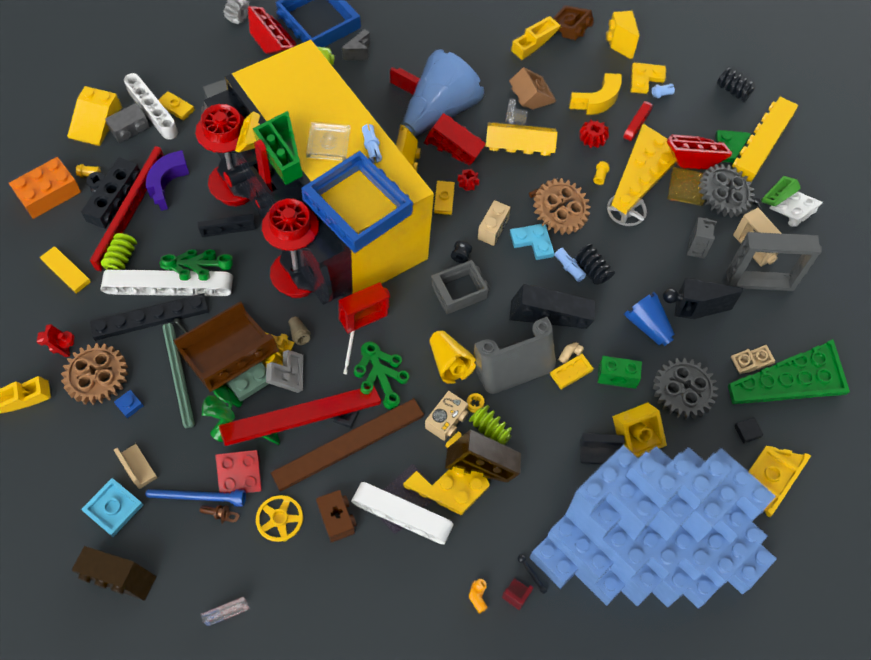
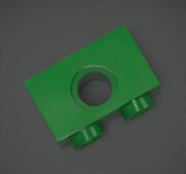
[597,356,642,389]

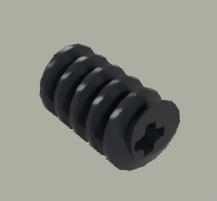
[716,67,755,102]
[575,244,615,285]

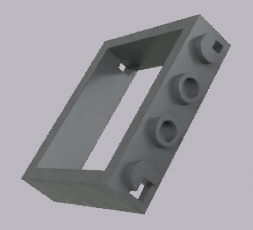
[726,232,822,291]

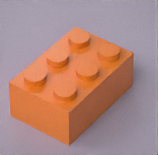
[9,156,81,219]

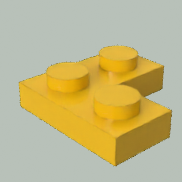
[631,62,666,94]

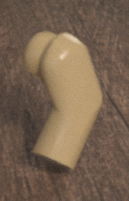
[558,342,584,364]

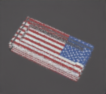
[201,597,249,626]

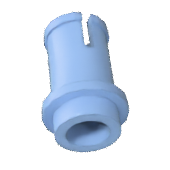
[652,84,675,98]

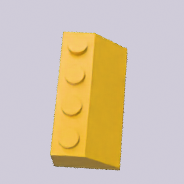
[486,122,557,156]

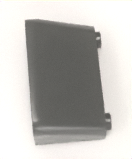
[473,317,556,394]

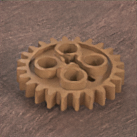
[533,178,591,235]
[61,343,129,405]

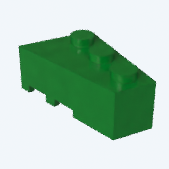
[253,111,303,185]

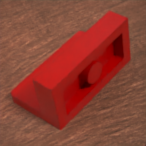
[390,67,420,95]

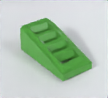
[761,176,801,207]

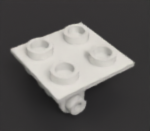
[770,192,823,227]

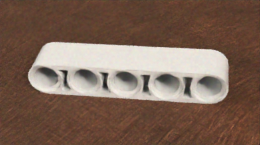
[124,73,178,139]
[351,482,454,544]

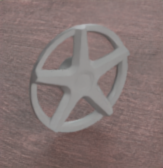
[607,196,647,226]

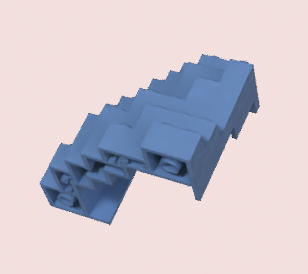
[530,445,777,608]

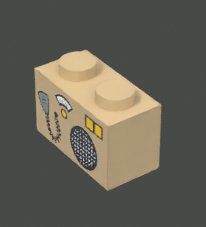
[478,200,511,246]
[425,391,469,441]

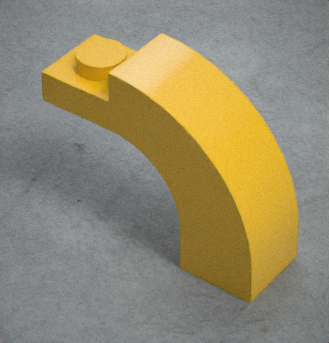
[569,73,622,115]

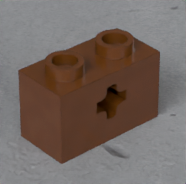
[316,490,357,543]

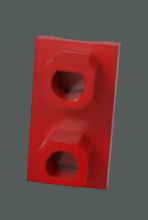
[37,324,74,357]

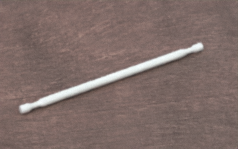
[343,331,355,374]

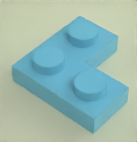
[510,224,555,260]

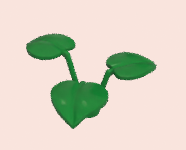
[202,385,280,446]

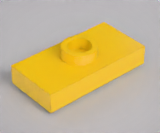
[158,91,195,121]
[434,181,455,215]
[550,354,594,389]

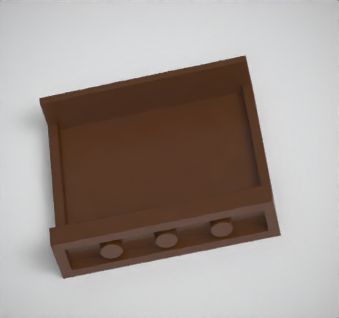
[173,301,279,392]

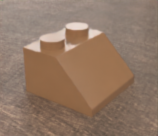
[510,67,556,110]

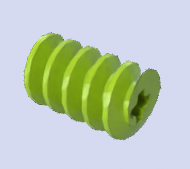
[101,233,137,270]
[469,405,512,445]

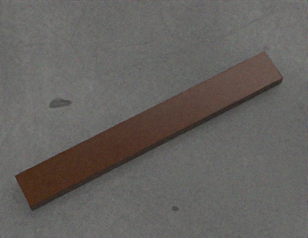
[270,399,424,492]

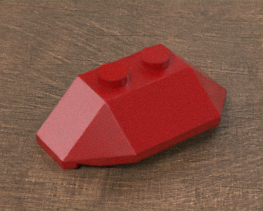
[248,6,297,54]
[666,134,732,169]

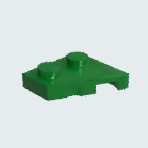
[716,130,750,163]

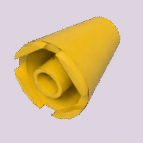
[429,331,476,384]

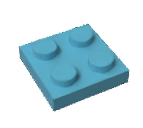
[81,478,143,537]

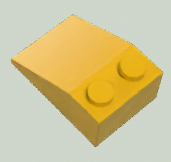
[68,86,122,146]

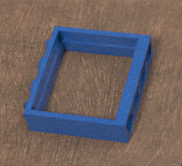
[276,0,361,47]
[302,151,413,253]

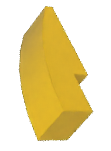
[511,16,560,60]
[0,376,51,414]

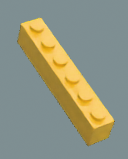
[732,96,799,182]

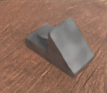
[342,29,370,60]

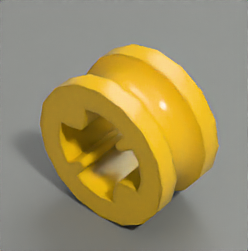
[467,393,484,413]

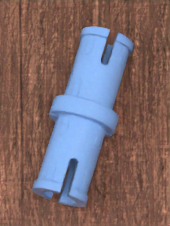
[361,124,382,163]
[554,248,587,282]

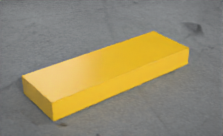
[40,246,91,294]

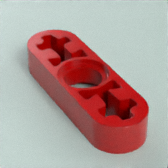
[623,101,653,141]

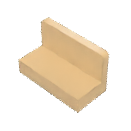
[114,444,157,489]

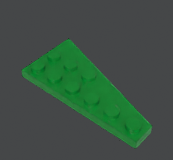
[728,339,850,404]

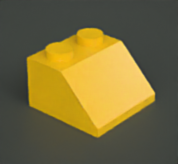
[606,11,639,59]
[612,403,667,458]

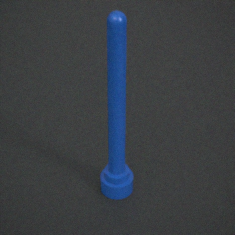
[145,489,246,507]

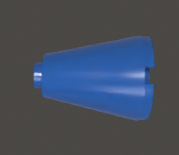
[624,292,675,346]

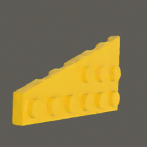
[611,124,676,215]

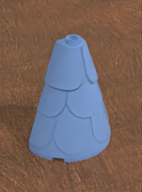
[402,49,484,137]

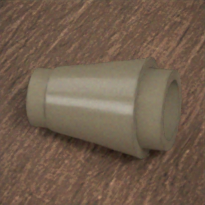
[289,317,311,345]

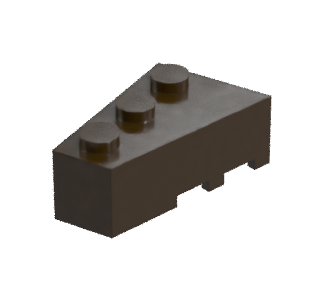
[445,429,521,483]
[72,546,157,601]

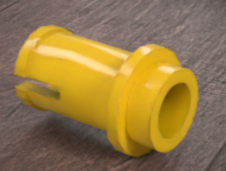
[593,161,610,185]
[76,164,101,178]

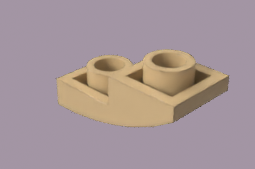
[731,345,775,374]

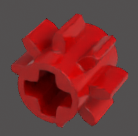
[458,169,480,191]

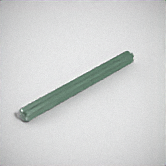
[163,323,195,429]

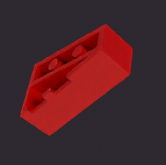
[423,113,486,166]

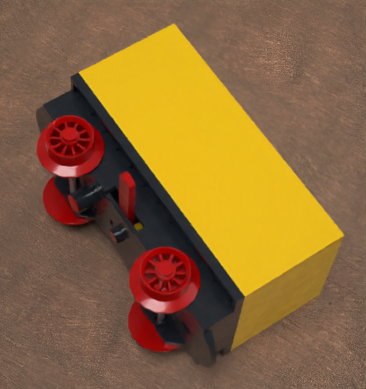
[195,40,434,305]

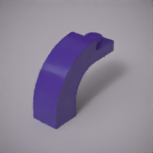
[146,150,189,211]

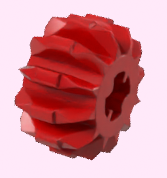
[580,120,609,149]

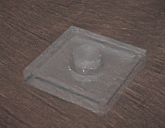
[306,122,351,161]

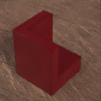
[502,578,534,610]

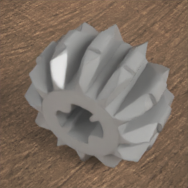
[223,0,249,24]

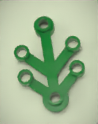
[159,249,233,281]
[353,342,409,410]

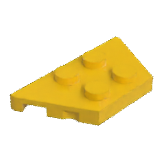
[748,446,811,517]

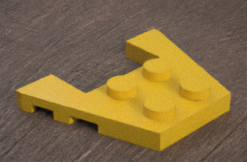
[403,431,490,515]

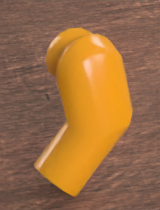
[469,579,488,614]

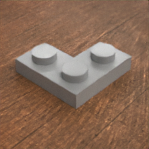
[266,350,303,393]

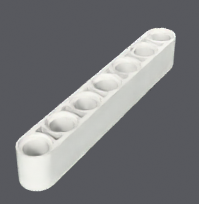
[101,270,233,296]

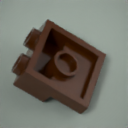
[552,5,594,40]

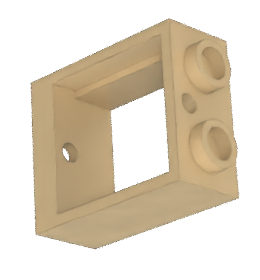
[733,208,782,267]

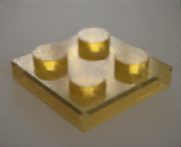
[667,167,704,206]

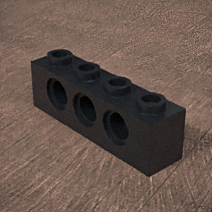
[81,157,141,229]

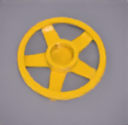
[256,495,303,542]

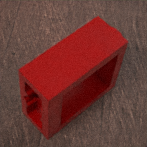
[339,282,390,334]

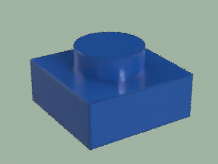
[114,390,143,419]

